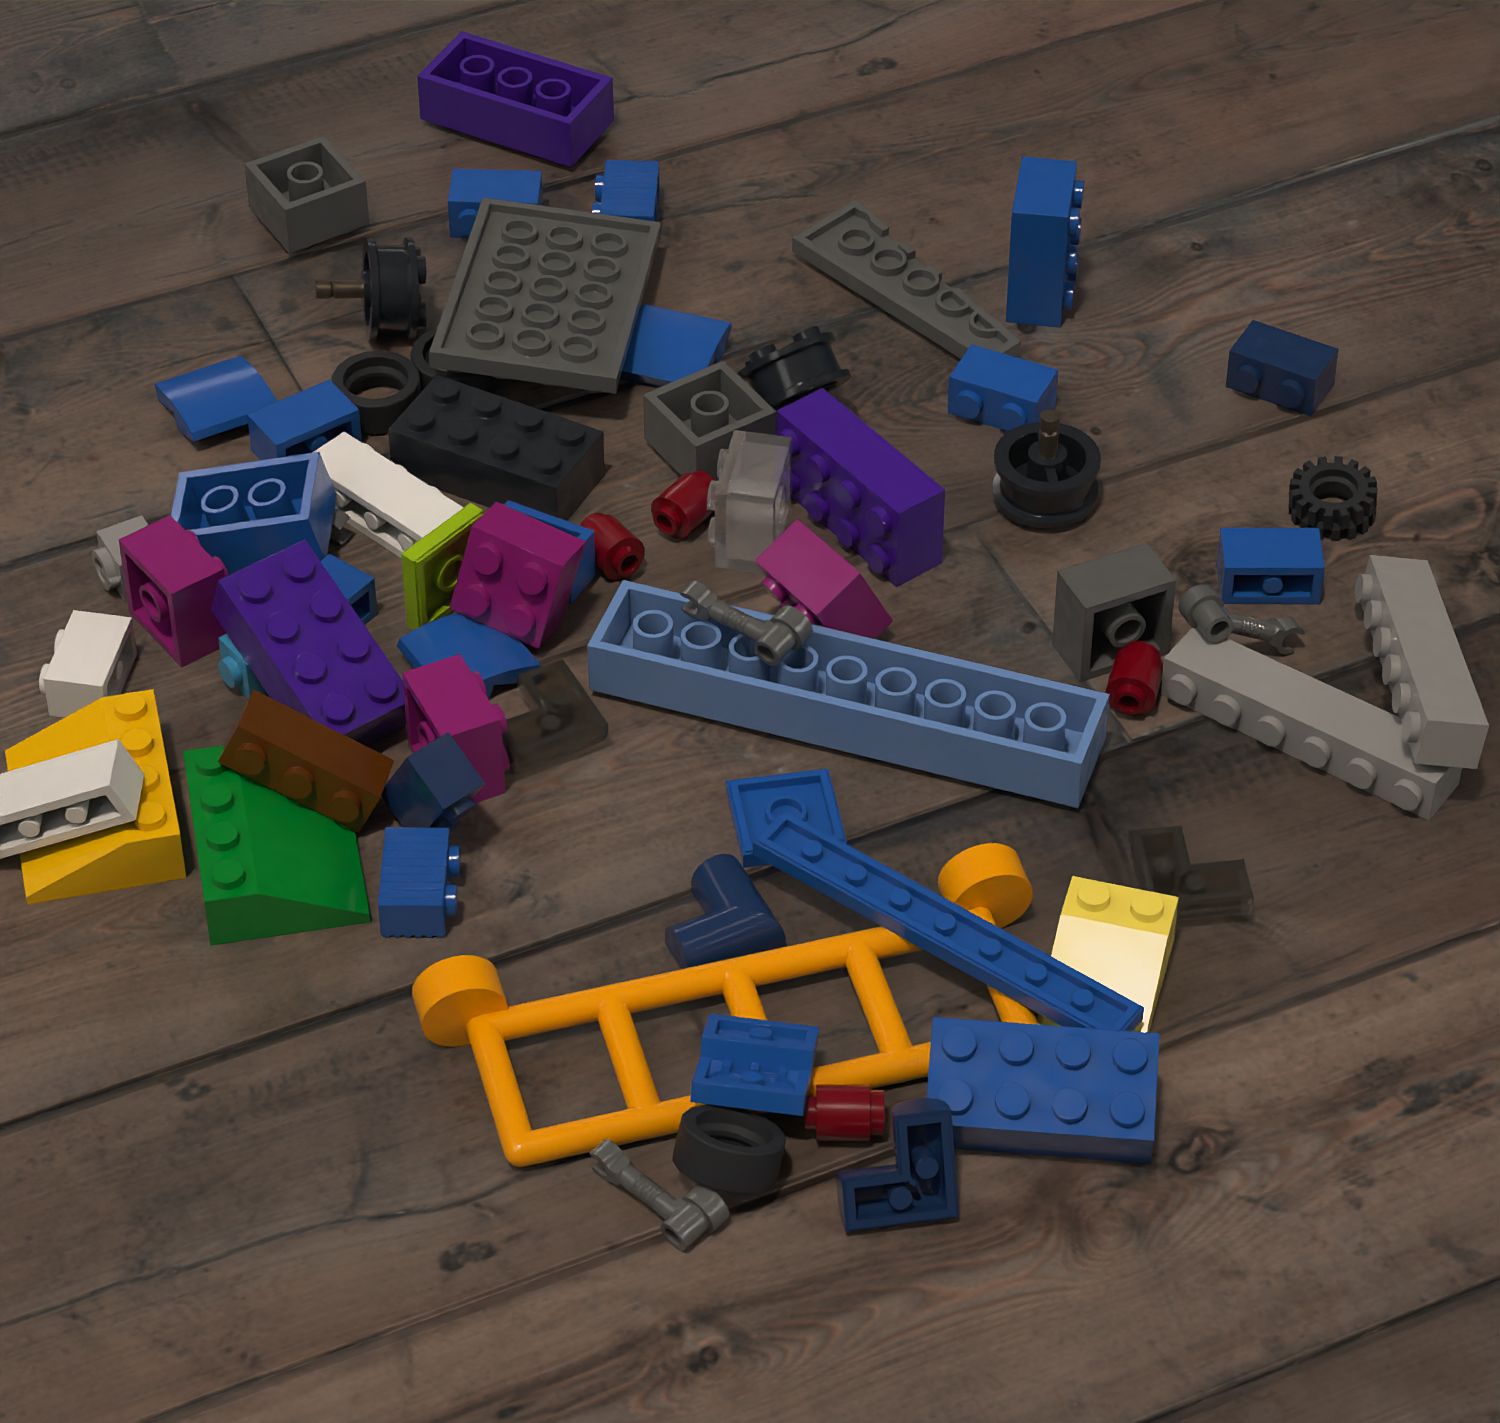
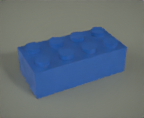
[927,1017,1160,1163]

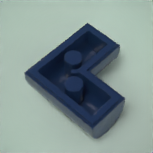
[665,854,786,969]
[836,1098,959,1232]

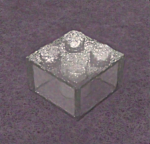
[707,430,792,574]

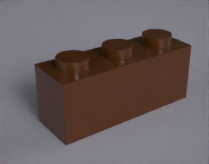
[218,689,394,832]

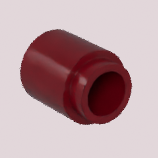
[651,470,721,539]
[579,513,645,580]
[1105,641,1163,716]
[804,1084,885,1141]

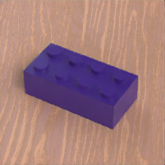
[417,31,614,167]
[775,388,945,587]
[211,540,406,746]

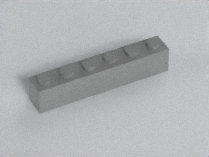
[1355,555,1489,769]
[1160,627,1462,821]

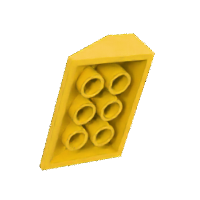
[5,689,186,905]

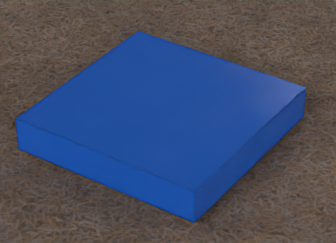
[726,769,847,868]

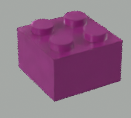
[449,502,586,649]
[119,515,229,668]
[754,519,893,639]
[402,654,510,803]

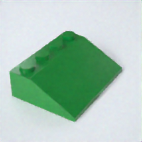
[183,745,371,946]

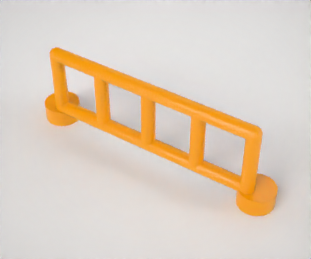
[412,843,1038,1167]

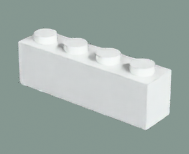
[312,432,464,558]
[0,739,144,859]

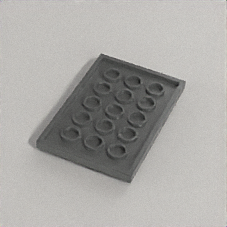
[429,197,661,394]

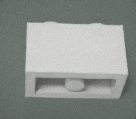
[39,610,137,718]

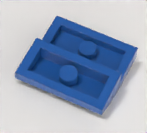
[620,304,732,388]
[154,355,278,442]
[397,613,541,699]
[690,1013,820,1116]

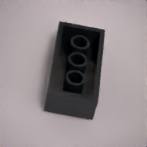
[388,375,605,521]

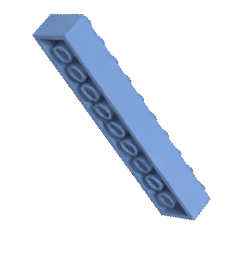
[587,580,1110,808]

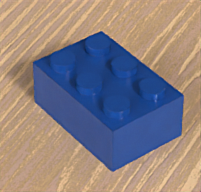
[1006,156,1085,327]
[171,452,337,575]

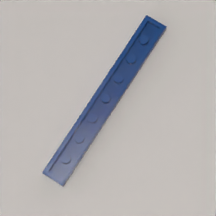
[753,810,1144,1031]

